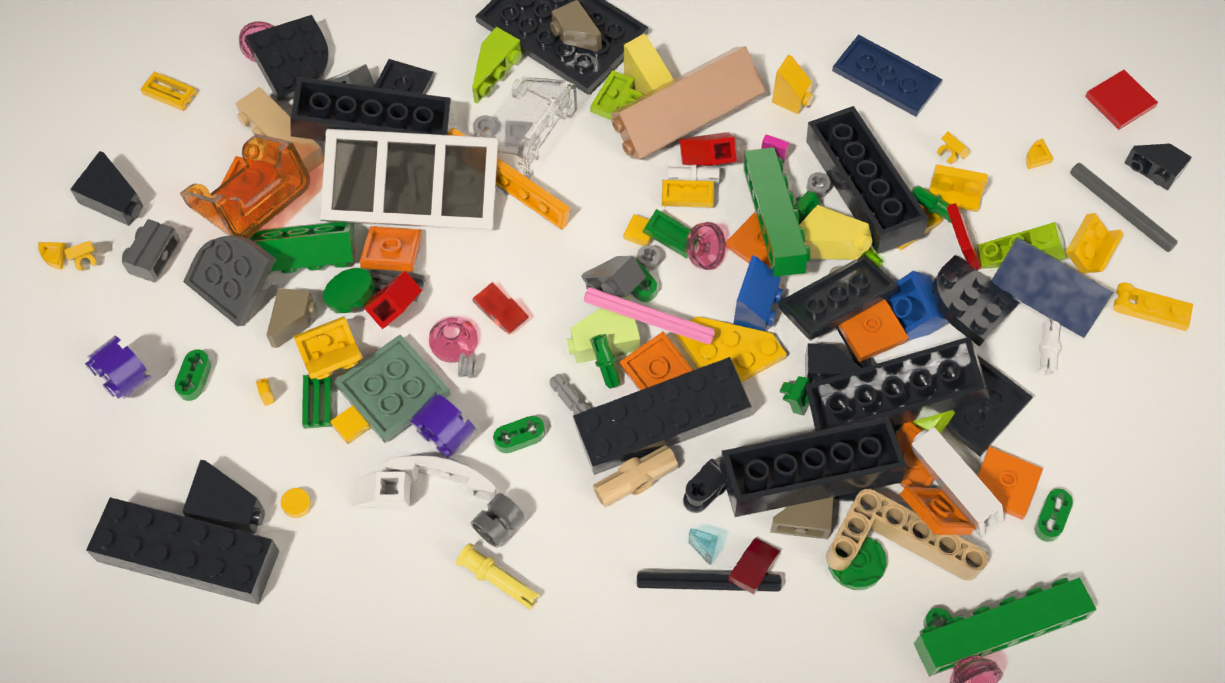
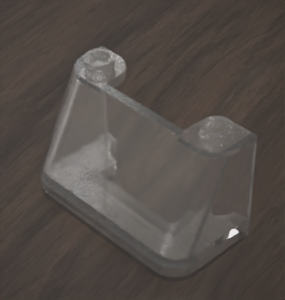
[475,76,577,179]

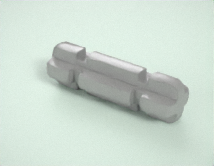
[549,374,590,415]

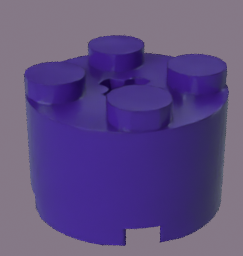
[85,335,151,399]
[409,392,476,459]

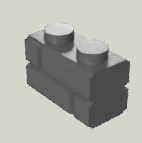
[121,219,180,283]

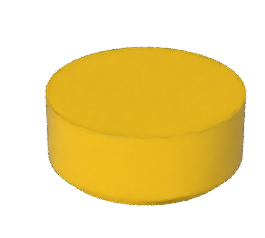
[281,488,311,518]

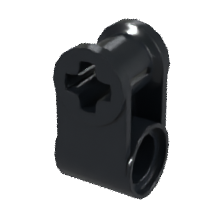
[683,458,726,513]

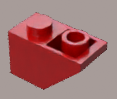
[679,132,737,165]
[364,270,423,330]

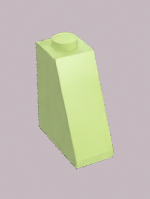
[566,295,640,364]

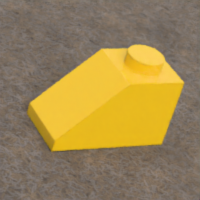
[772,55,813,114]

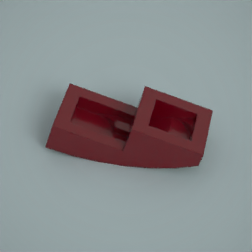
[728,537,781,595]

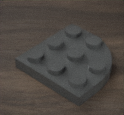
[183,235,276,327]

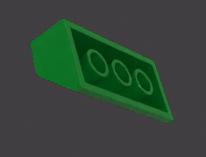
[245,222,355,274]

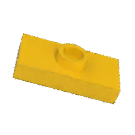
[662,179,714,208]

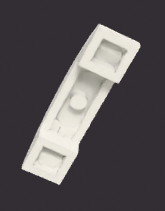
[385,456,497,501]

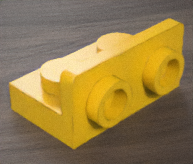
[929,164,988,212]
[1065,213,1123,274]

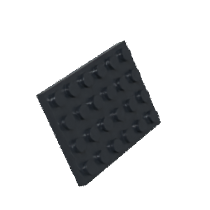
[475,0,649,95]

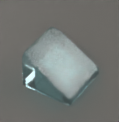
[688,528,718,565]

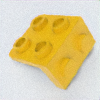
[293,316,363,379]

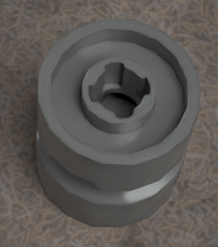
[470,493,525,548]

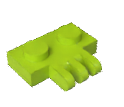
[590,70,643,120]

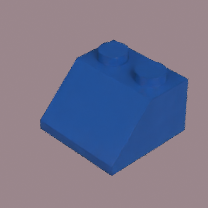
[733,255,783,332]
[885,271,948,341]

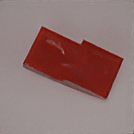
[472,282,529,335]

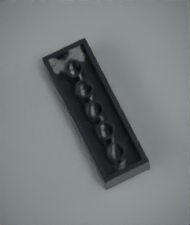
[290,77,451,155]
[806,106,928,254]
[805,336,990,431]
[573,357,752,475]
[720,417,907,517]
[86,497,279,605]

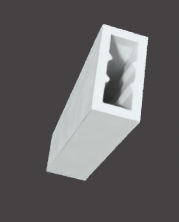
[911,427,1004,538]

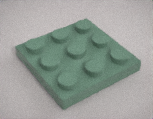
[334,334,451,444]

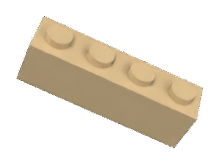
[235,86,324,178]

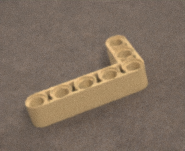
[825,489,988,581]

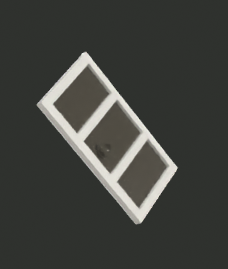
[320,129,499,230]

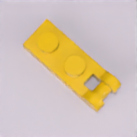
[1113,282,1193,331]

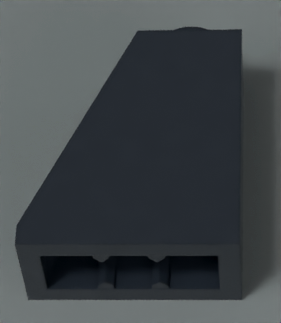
[70,151,144,226]
[182,459,265,534]

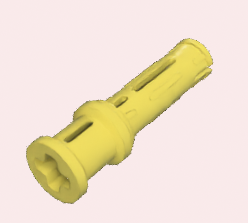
[456,543,540,610]

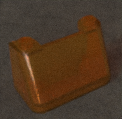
[180,134,310,238]

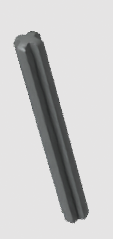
[1070,162,1178,253]

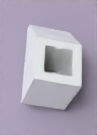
[352,472,411,507]

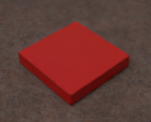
[1085,69,1158,130]
[947,203,982,271]

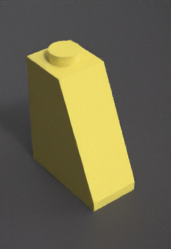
[624,34,673,95]
[799,205,873,260]

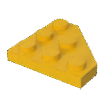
[674,316,787,383]

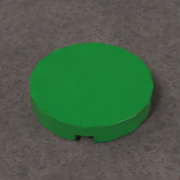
[323,268,375,313]
[828,533,887,590]

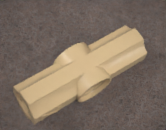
[593,445,678,508]

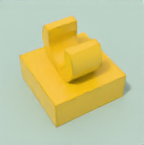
[937,131,971,165]
[64,240,97,271]

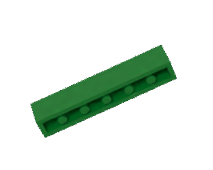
[743,147,811,277]
[913,577,1097,677]

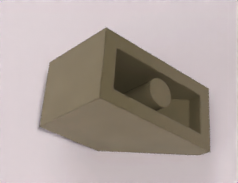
[550,0,601,51]
[266,288,317,348]
[770,497,833,540]

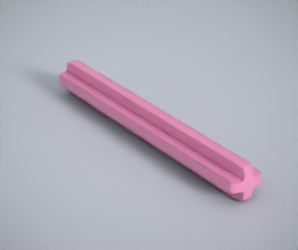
[584,287,715,344]

